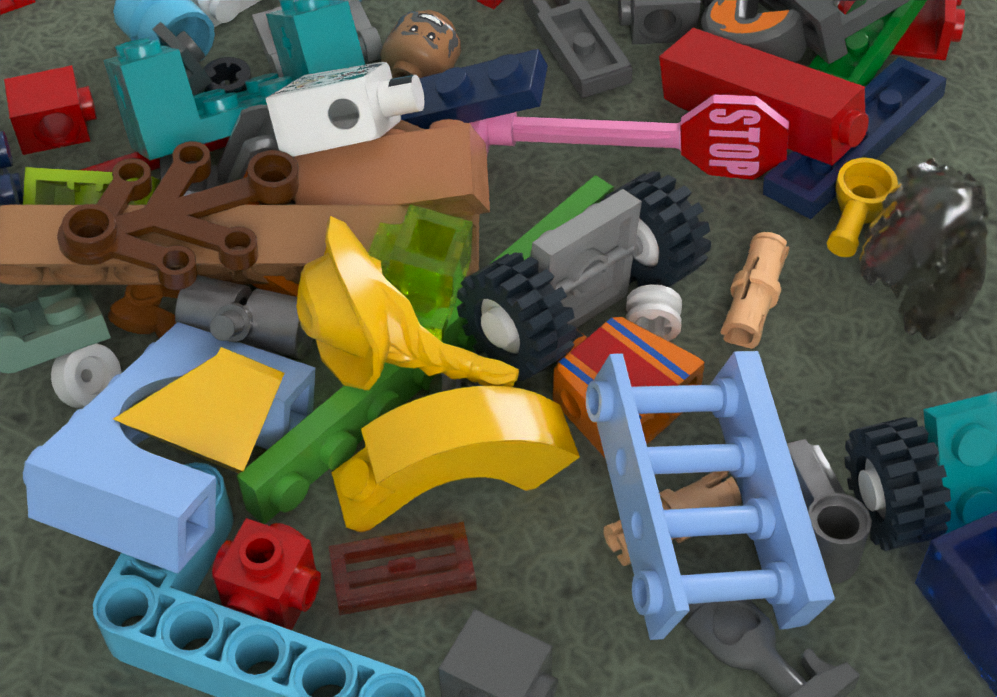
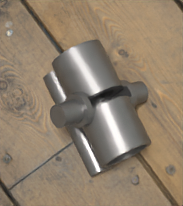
[175,275,313,359]

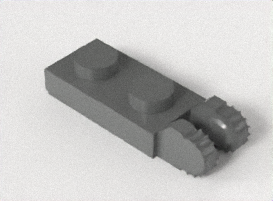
[523,0,633,98]

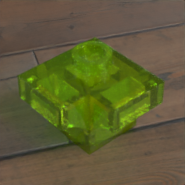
[368,204,473,341]

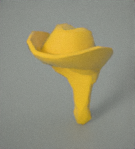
[296,216,519,391]

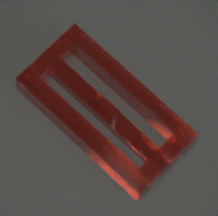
[328,521,477,615]

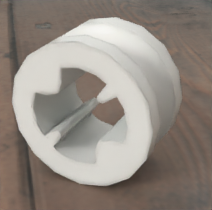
[626,284,682,341]

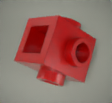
[212,518,321,630]

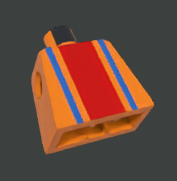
[553,317,705,458]

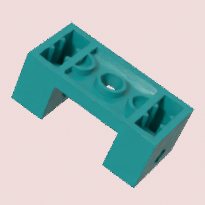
[103,0,365,160]

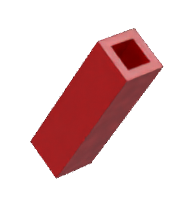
[659,28,869,166]

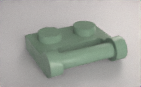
[0,285,111,374]

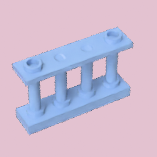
[586,351,835,640]

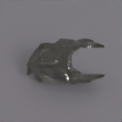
[859,158,989,341]

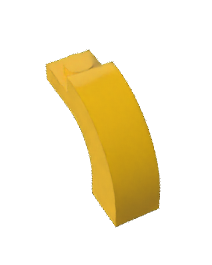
[331,386,580,533]

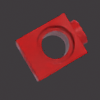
[4,65,97,155]

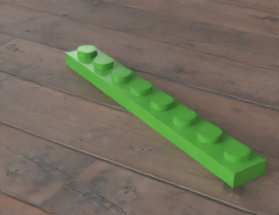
[237,175,614,524]

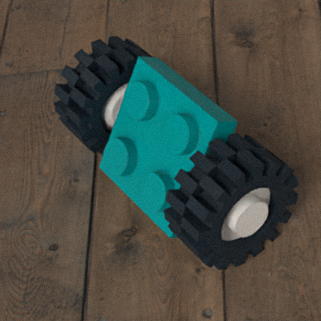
[844,391,997,551]

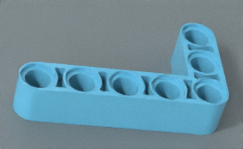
[93,462,425,697]

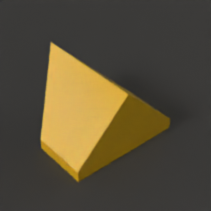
[113,347,284,473]

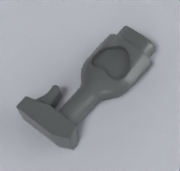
[685,600,860,697]

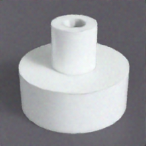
[51,343,122,408]

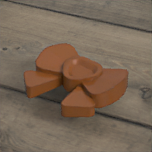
[108,284,180,339]

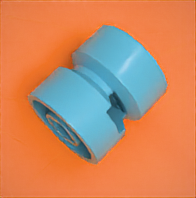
[113,0,215,61]

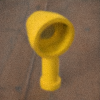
[827,158,898,257]

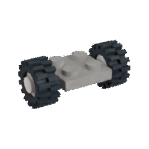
[456,171,711,381]

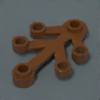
[57,141,299,290]

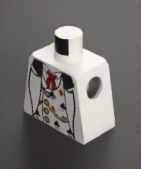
[265,62,424,157]

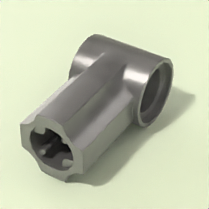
[787,439,872,584]

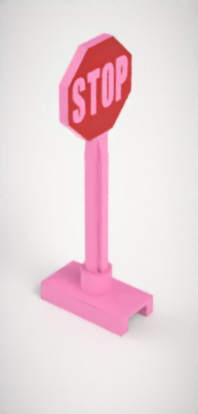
[470,95,789,180]

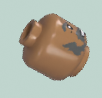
[380,10,461,79]

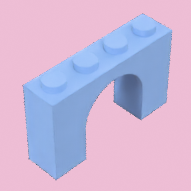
[23,322,316,574]

